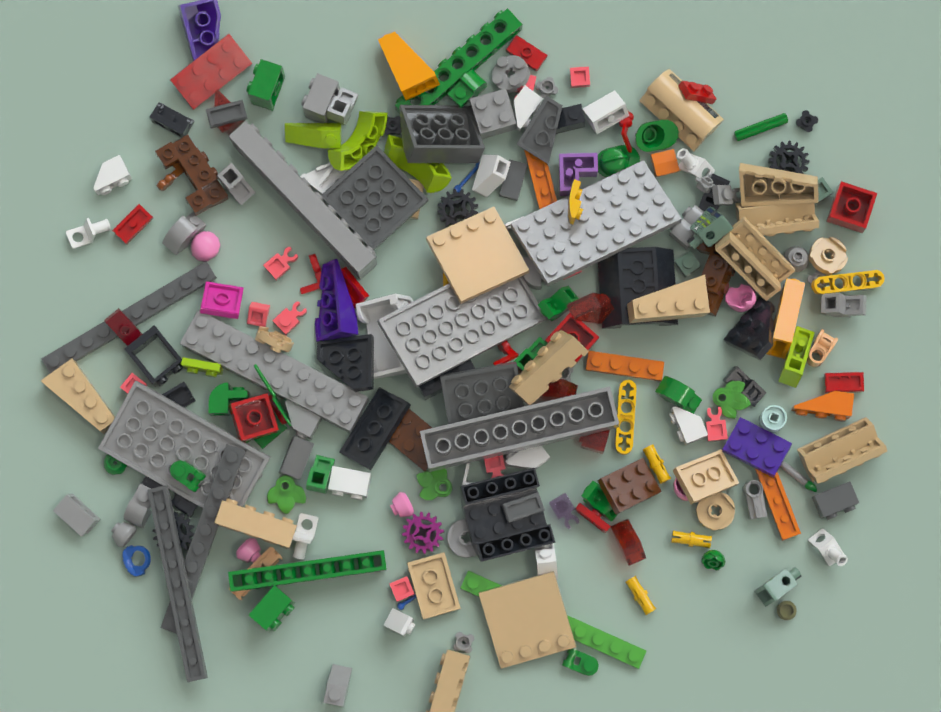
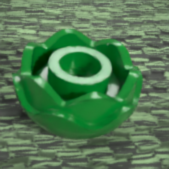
[103,454,127,475]
[701,550,726,571]

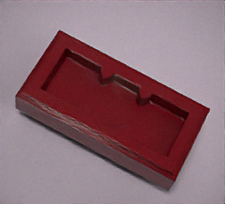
[104,308,143,346]

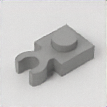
[712,185,741,205]

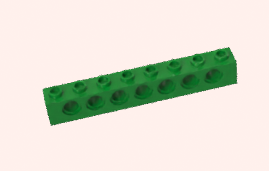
[395,8,523,114]
[228,550,387,592]

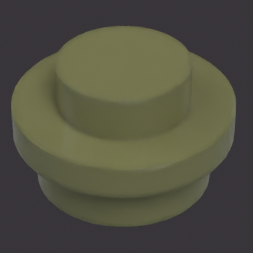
[777,601,797,620]

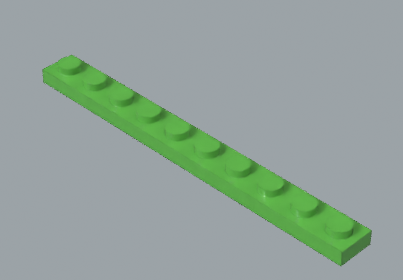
[460,571,647,669]

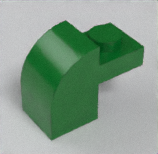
[447,70,487,108]
[538,285,580,322]
[515,337,547,371]
[655,376,702,414]
[208,383,249,416]
[306,455,335,494]
[581,480,618,522]

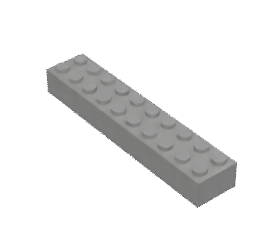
[229,121,377,280]
[180,310,369,434]
[420,387,619,472]

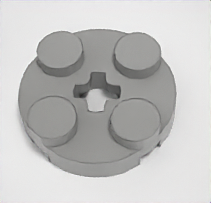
[492,55,530,93]
[447,519,477,558]

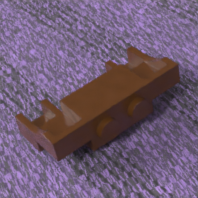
[155,135,228,216]
[697,243,736,317]

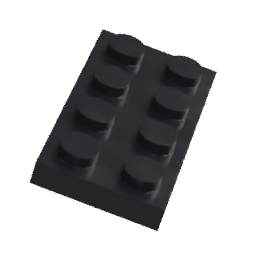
[339,387,411,470]

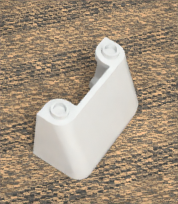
[356,294,414,379]

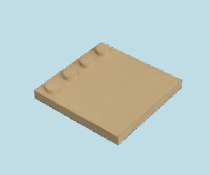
[426,207,529,304]
[479,571,576,669]

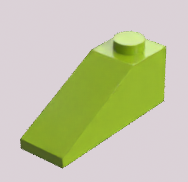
[284,123,342,148]
[778,326,815,388]

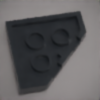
[723,297,775,360]
[317,334,374,392]

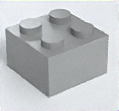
[301,73,340,123]
[470,88,517,139]

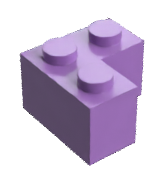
[559,153,598,196]

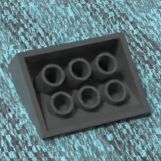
[399,105,485,163]

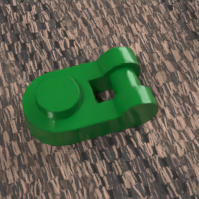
[170,460,206,492]
[562,648,599,676]

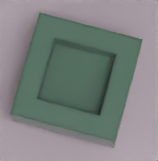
[816,177,833,204]
[675,250,701,277]

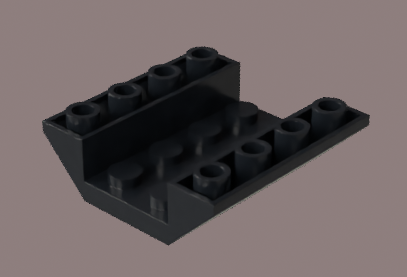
[598,247,678,329]
[460,468,556,562]

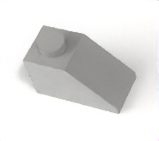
[285,399,322,440]
[323,664,352,707]

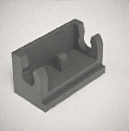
[278,436,314,480]

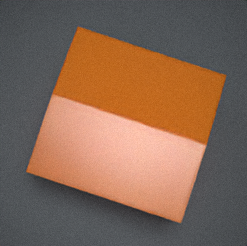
[651,149,680,177]

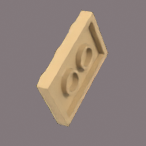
[673,450,739,504]
[407,552,461,620]

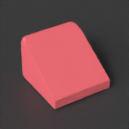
[247,302,270,327]

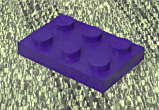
[722,417,792,478]

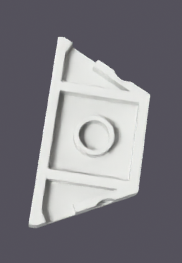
[300,162,350,194]

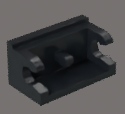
[149,102,195,138]
[162,382,196,408]

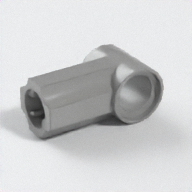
[743,480,767,519]

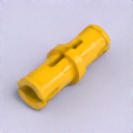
[643,444,671,484]
[671,530,712,548]
[625,576,656,615]

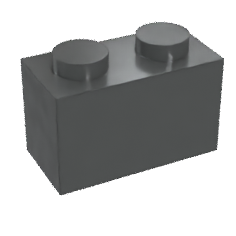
[812,482,859,520]

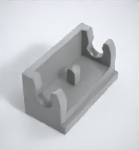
[53,494,101,537]

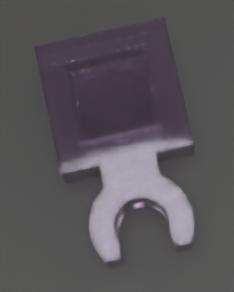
[549,493,579,530]

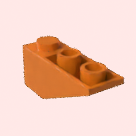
[791,391,854,421]

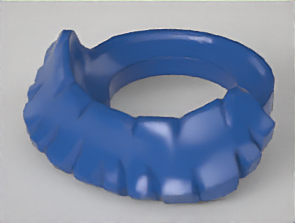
[122,545,151,577]

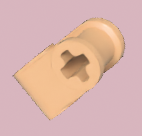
[807,329,838,367]

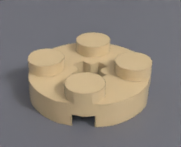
[808,237,848,276]
[255,326,294,353]
[696,492,735,531]

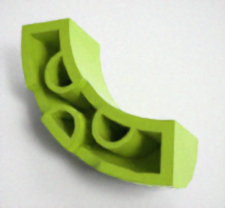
[328,111,388,171]
[384,135,452,193]

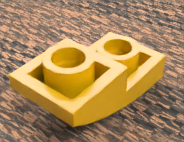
[568,179,583,225]

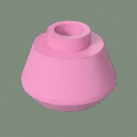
[390,492,414,517]
[236,538,261,563]

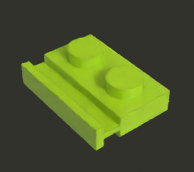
[181,357,224,378]

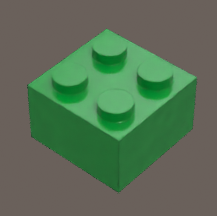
[246,59,285,111]
[249,585,295,632]

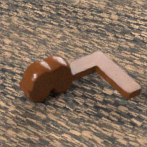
[156,162,184,191]

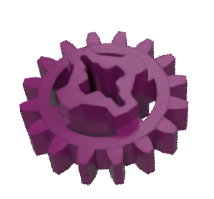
[402,512,444,554]

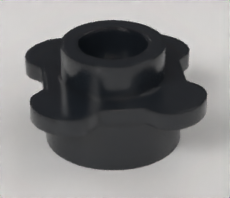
[796,110,818,132]
[384,116,402,135]

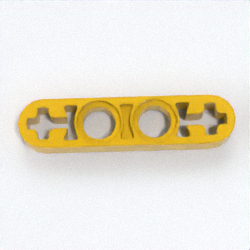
[811,270,885,295]
[615,380,637,455]

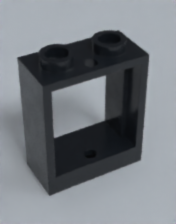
[125,325,183,387]

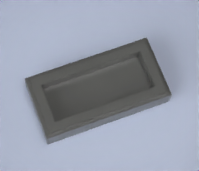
[206,100,248,129]
[499,159,527,201]
[501,492,545,523]

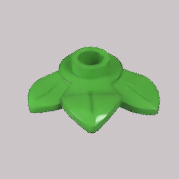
[713,381,751,419]
[416,469,452,500]
[267,475,306,514]

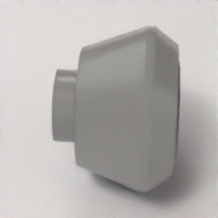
[784,246,809,272]
[111,522,137,547]

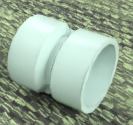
[759,405,787,433]

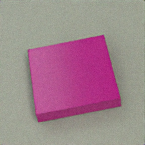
[200,281,244,319]

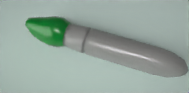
[780,461,817,492]

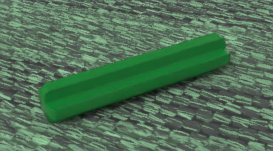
[734,113,788,141]

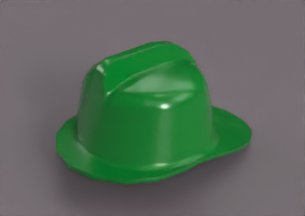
[635,120,679,152]
[598,145,640,177]

